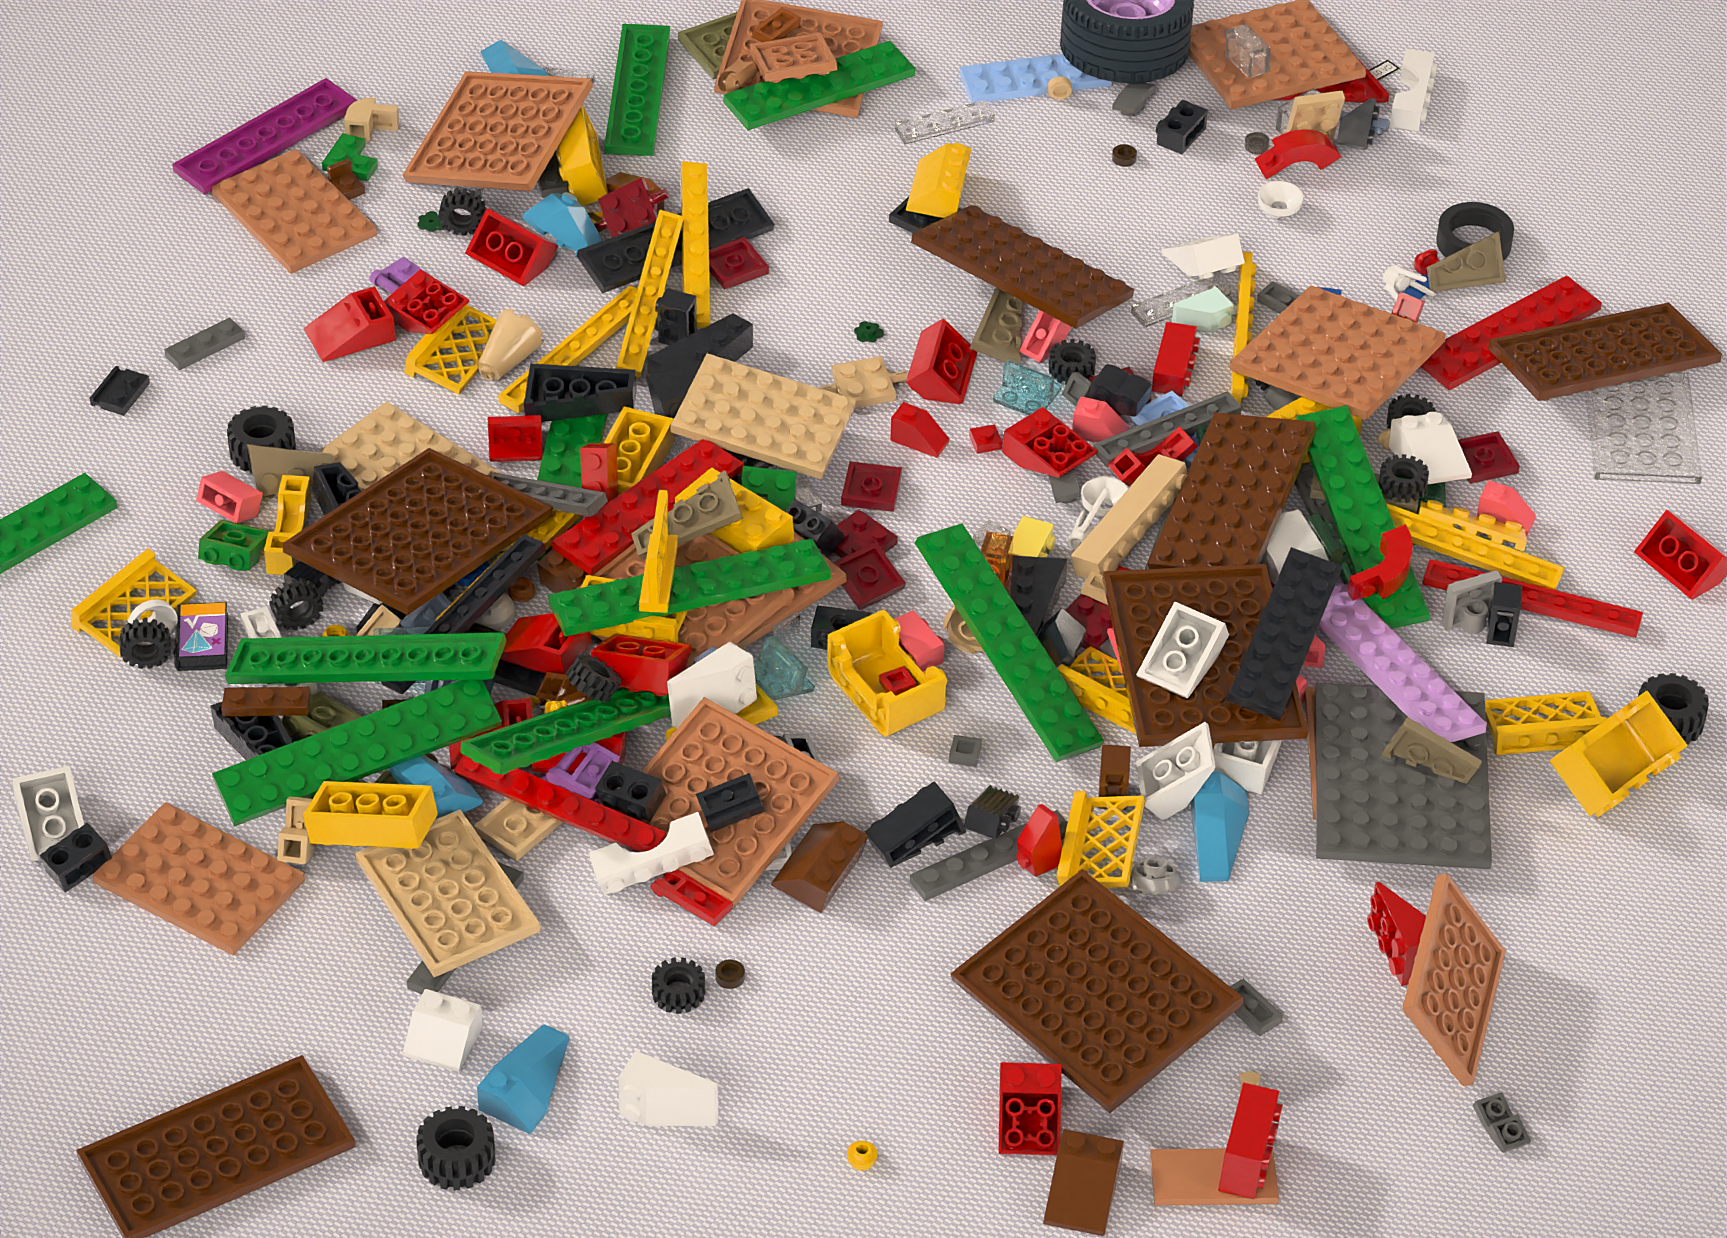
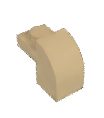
[344,97,400,142]
[277,796,317,864]

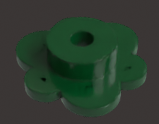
[417,211,445,232]
[854,321,884,343]

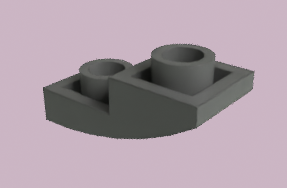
[1112,83,1156,116]
[1048,468,1081,503]
[1472,1092,1531,1153]

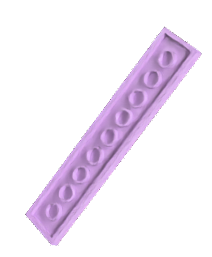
[1319,578,1487,742]

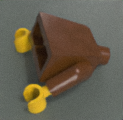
[521,672,592,714]

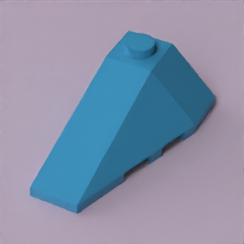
[1190,772,1249,882]

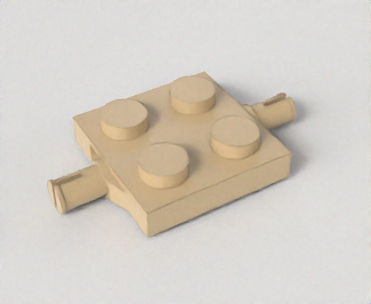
[819,356,907,408]

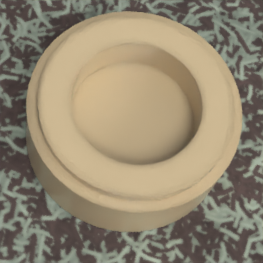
[1048,77,1072,100]

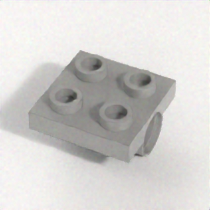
[1442,570,1502,634]

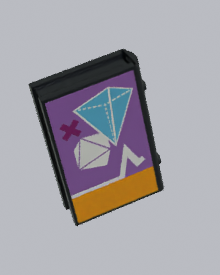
[173,602,229,671]

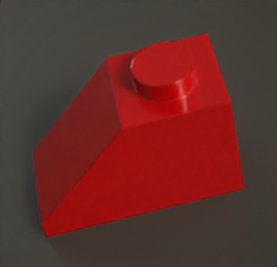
[890,402,949,458]
[1016,804,1062,877]

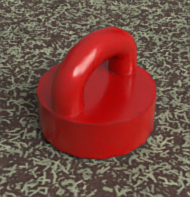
[1414,249,1440,275]

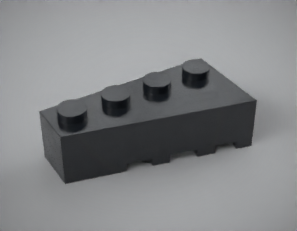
[647,313,753,374]
[524,363,637,422]
[312,462,362,516]
[1010,555,1067,640]
[210,702,292,760]

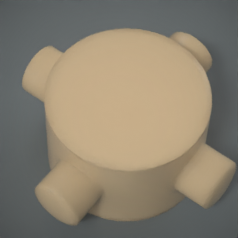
[1377,429,1391,450]
[1239,1071,1261,1090]

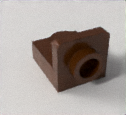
[327,159,365,200]

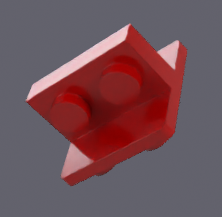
[488,415,542,462]

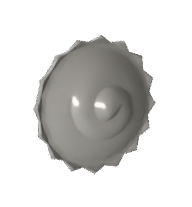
[1129,857,1183,896]

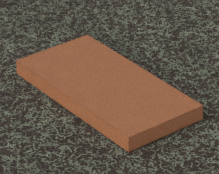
[1150,1148,1279,1206]

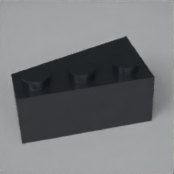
[864,781,966,868]

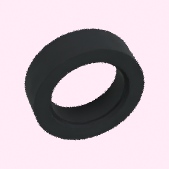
[1436,202,1514,261]

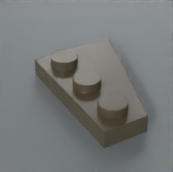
[1427,232,1506,292]
[247,444,334,496]
[1381,717,1482,784]

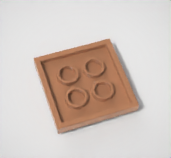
[750,33,837,83]

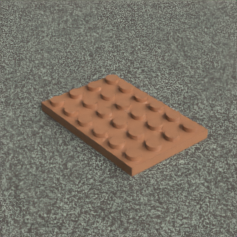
[211,149,377,274]
[92,802,305,956]
[1402,873,1506,1086]

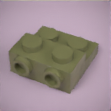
[282,691,363,739]

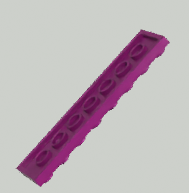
[172,78,358,195]

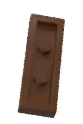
[221,687,311,716]

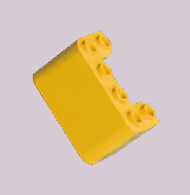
[827,609,947,737]
[1549,691,1688,818]

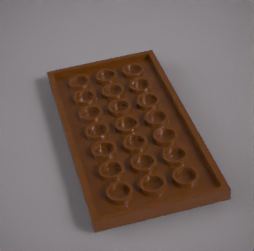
[911,205,1134,329]
[1488,302,1722,401]
[1147,412,1317,569]
[76,1055,356,1238]

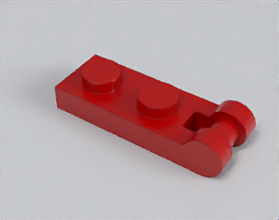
[650,869,733,927]

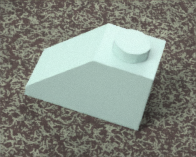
[1172,287,1234,332]

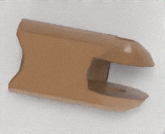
[717,59,757,93]

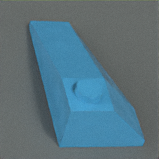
[480,40,548,76]
[522,192,603,257]
[388,755,483,820]
[477,1024,569,1134]

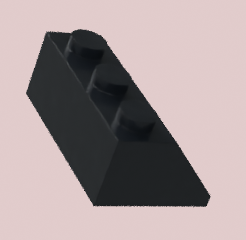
[646,355,721,419]

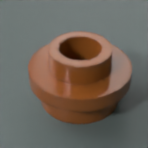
[508,577,536,602]

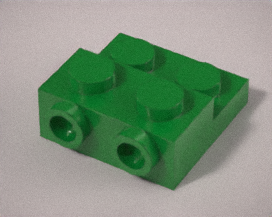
[198,520,271,571]

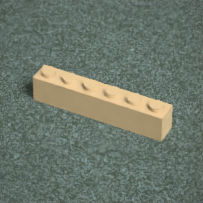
[1071,454,1188,579]

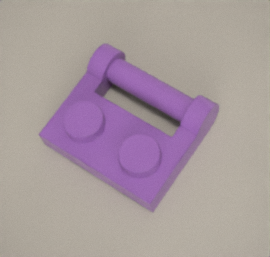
[369,257,430,294]
[546,742,620,800]

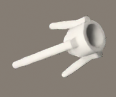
[1383,265,1435,300]
[1067,488,1108,551]

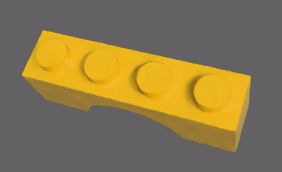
[264,475,312,575]

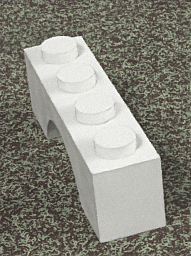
[1390,49,1438,132]
[589,812,714,895]

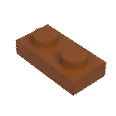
[752,7,801,42]

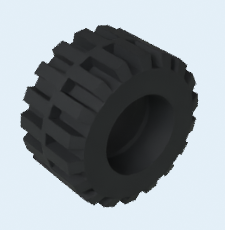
[227,405,296,474]
[1638,673,1709,745]
[416,1106,496,1191]

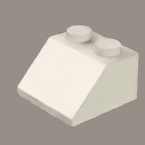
[403,989,483,1072]

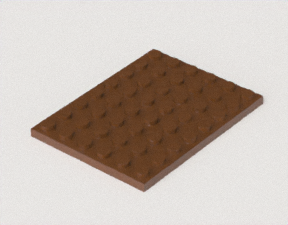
[282,448,553,615]
[1102,564,1309,747]
[950,869,1244,1113]

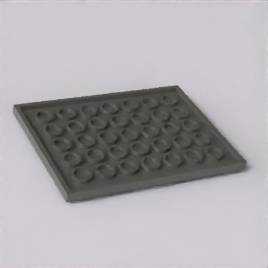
[1315,683,1492,869]

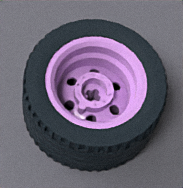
[1060,0,1194,83]

